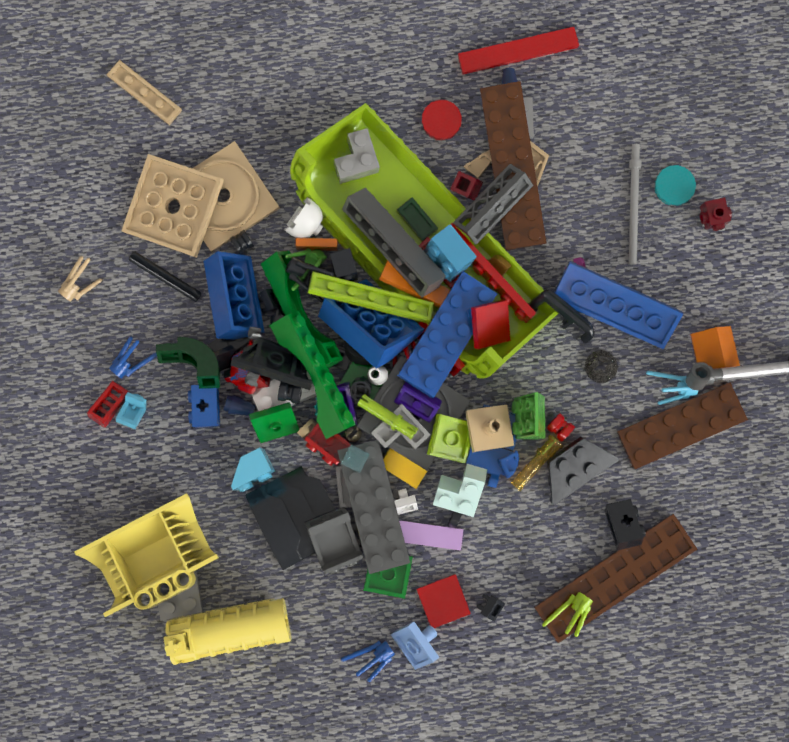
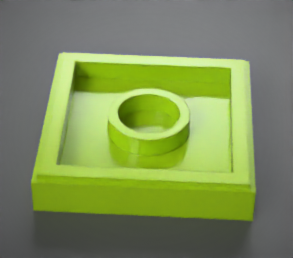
[427,413,471,464]

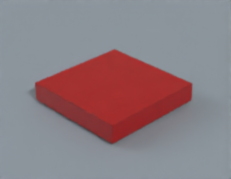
[471,300,511,349]
[416,574,471,628]

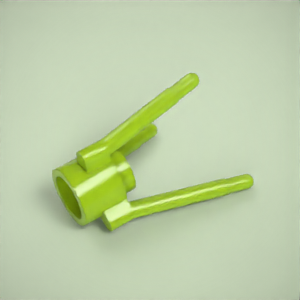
[542,592,593,637]

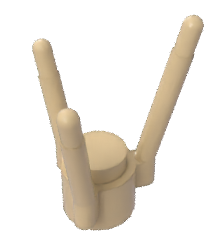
[58,256,102,302]

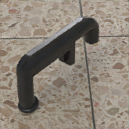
[528,290,595,343]

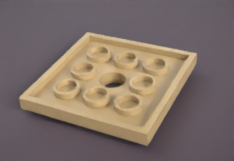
[177,141,280,252]
[121,154,224,258]

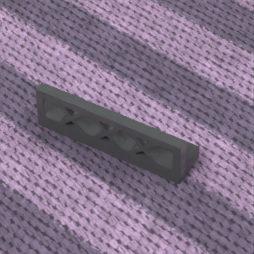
[453,164,534,245]

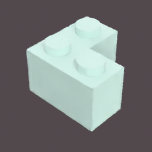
[433,464,487,517]

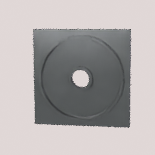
[356,356,471,471]

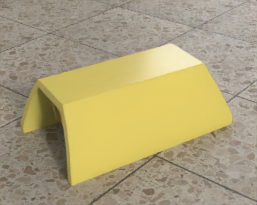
[74,493,219,617]

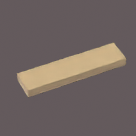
[107,60,182,126]

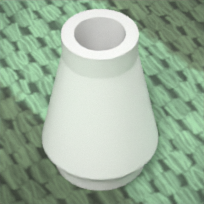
[368,366,388,385]

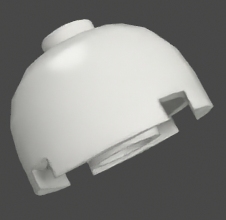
[284,197,323,238]

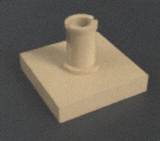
[465,404,514,452]

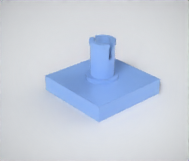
[391,622,439,670]

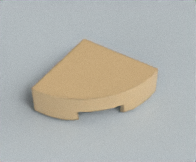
[297,419,317,439]

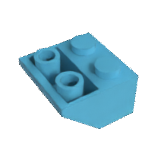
[231,448,275,492]

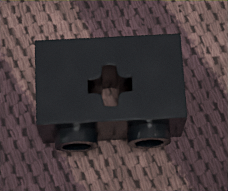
[330,248,358,282]
[605,499,646,551]

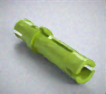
[357,394,418,440]

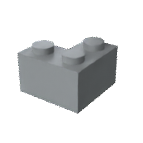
[334,128,380,184]

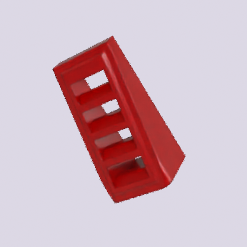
[87,380,130,428]

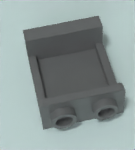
[305,507,364,574]

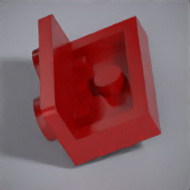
[304,423,353,466]

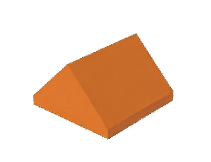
[690,326,740,369]

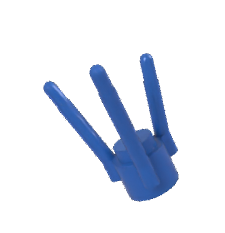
[109,337,157,379]
[341,640,395,682]

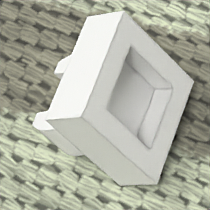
[394,488,418,515]

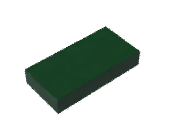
[396,197,438,242]

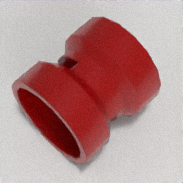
[546,413,575,442]

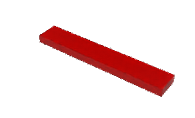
[458,27,579,75]

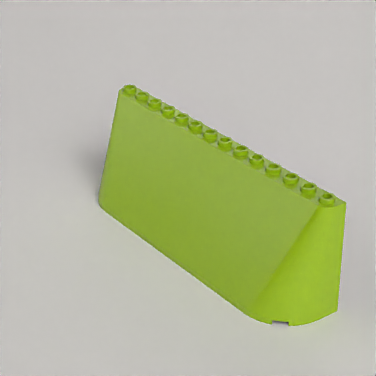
[290,103,559,378]

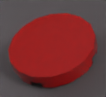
[422,100,462,140]

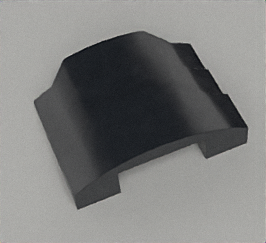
[245,466,335,570]

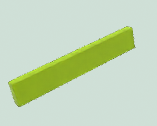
[308,272,434,324]

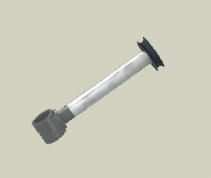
[685,357,789,391]

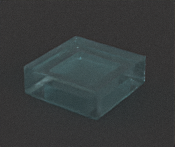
[341,445,370,473]

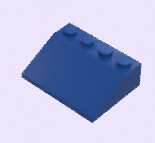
[318,279,424,369]

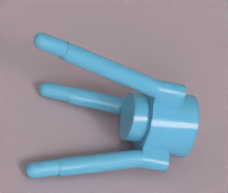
[646,371,698,405]

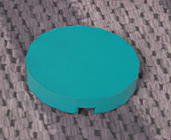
[655,165,696,206]

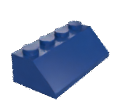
[204,251,265,340]

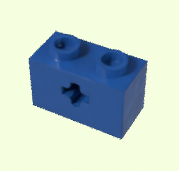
[188,385,220,428]

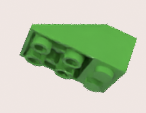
[512,392,545,440]

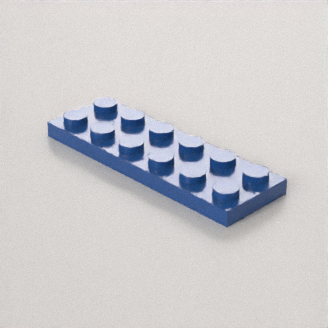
[554,261,683,349]
[397,271,497,398]

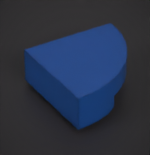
[498,450,519,479]

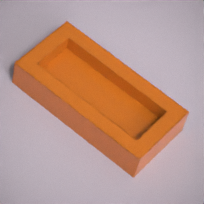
[296,238,338,251]

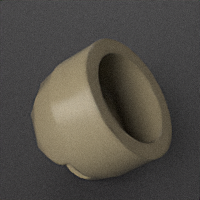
[345,426,362,442]

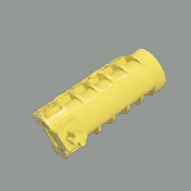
[163,598,291,665]

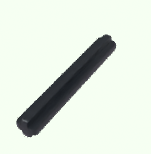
[129,251,201,302]

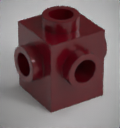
[700,197,732,231]

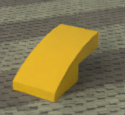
[383,448,427,489]

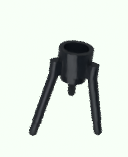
[285,257,333,303]

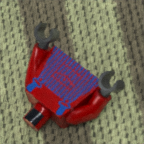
[224,327,270,394]

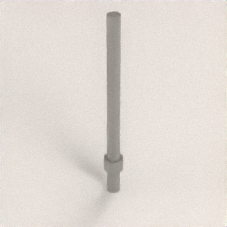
[628,144,642,265]

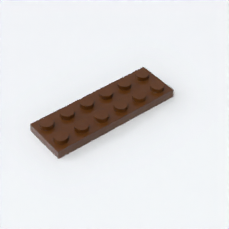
[617,382,748,470]

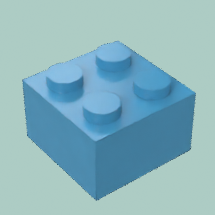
[424,224,477,282]

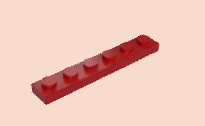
[451,223,536,324]

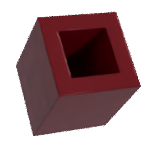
[450,171,483,200]

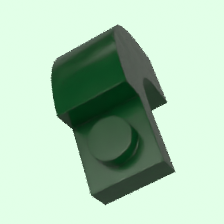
[156,337,221,389]

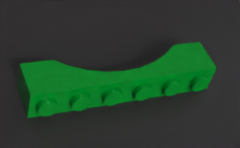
[261,250,343,369]
[270,311,356,439]

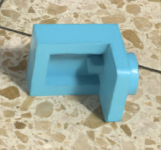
[116,392,146,429]

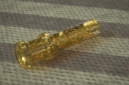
[510,434,564,492]

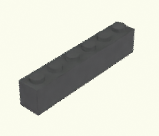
[342,188,446,298]

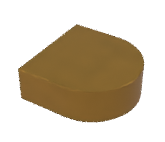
[488,255,511,277]

